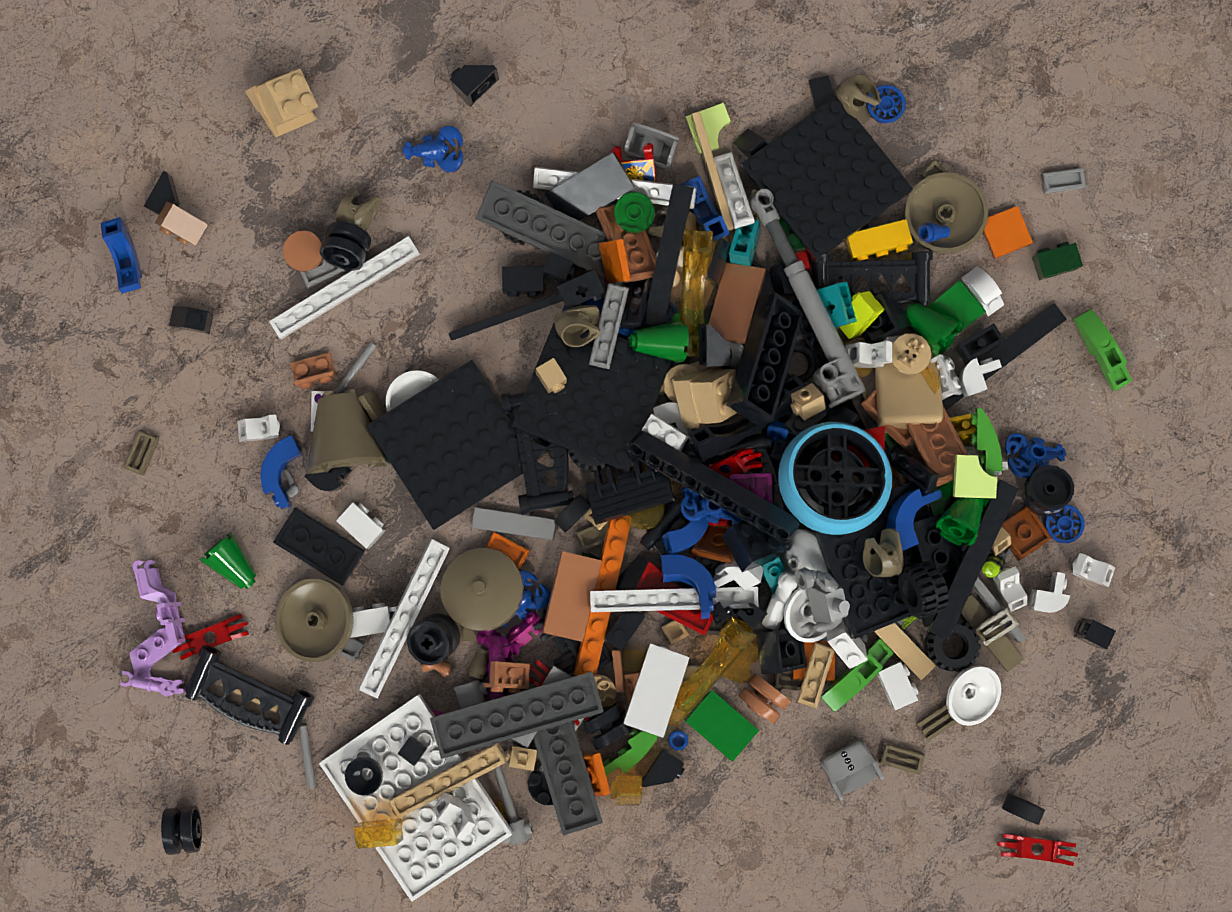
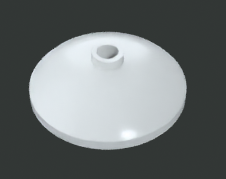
[386,371,439,412]
[778,529,828,588]
[784,587,827,642]
[946,665,1001,726]

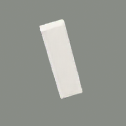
[713,152,755,229]

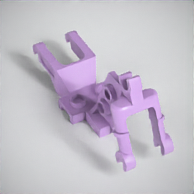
[120,560,186,696]

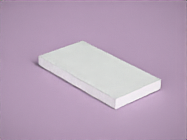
[623,643,690,738]

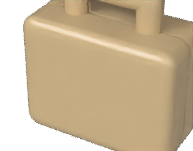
[862,350,943,433]

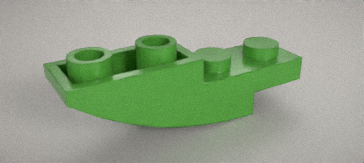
[1073,309,1132,391]
[971,408,1003,476]
[820,638,894,712]
[602,729,658,776]

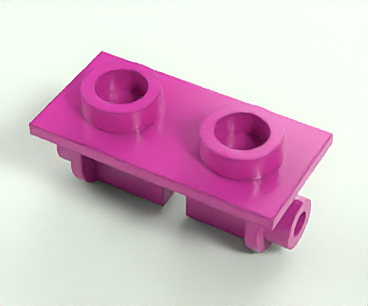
[507,610,545,648]

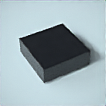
[398,736,428,766]

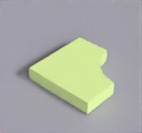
[685,103,731,156]
[953,454,997,498]

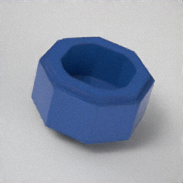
[669,730,688,750]

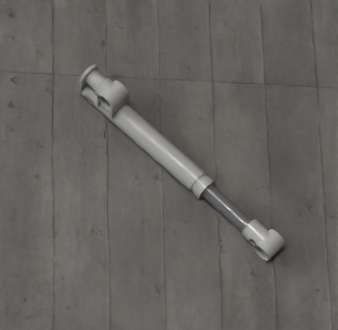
[750,189,866,408]

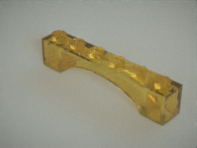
[680,230,713,357]
[668,617,757,727]

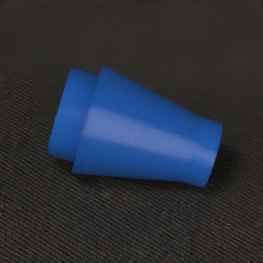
[918,222,950,243]

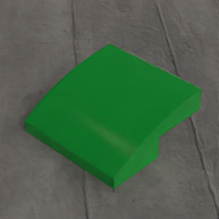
[928,280,986,337]

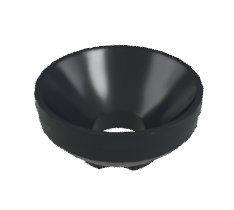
[345,757,383,796]

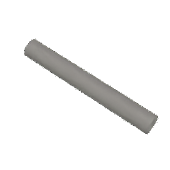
[334,342,377,394]
[299,725,316,788]

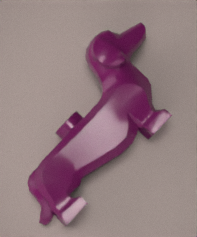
[476,629,520,699]

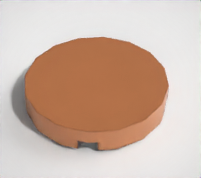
[283,231,323,272]

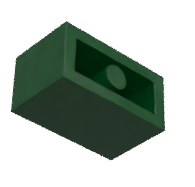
[1032,241,1083,281]

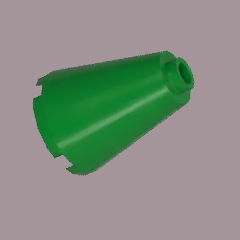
[905,303,963,356]
[629,321,689,363]
[936,497,985,546]
[199,532,256,589]

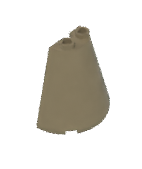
[307,389,389,474]

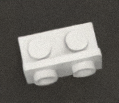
[930,354,962,400]

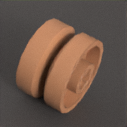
[738,673,792,724]

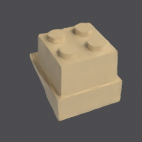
[245,69,318,137]
[673,366,737,429]

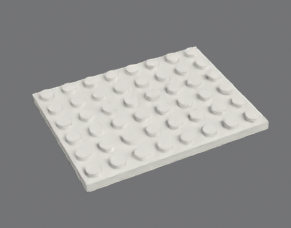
[319,694,514,902]

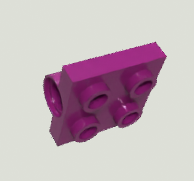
[730,473,773,504]

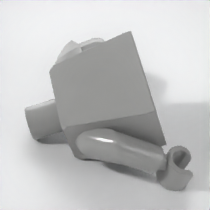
[795,567,850,637]

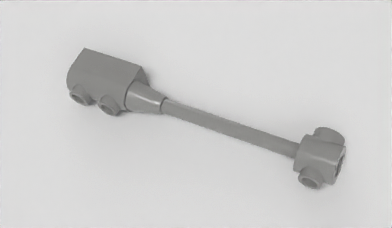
[454,679,533,845]

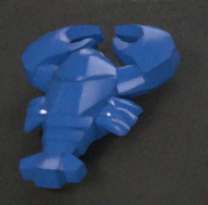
[403,126,463,173]
[1004,433,1066,478]
[681,490,743,525]
[502,569,551,628]

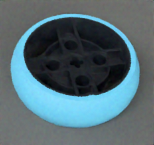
[778,422,892,535]

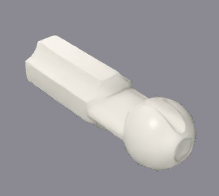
[762,571,798,630]

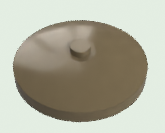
[905,172,988,254]
[441,548,524,631]
[276,579,354,662]

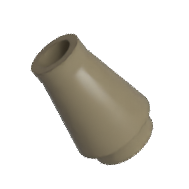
[467,648,489,680]

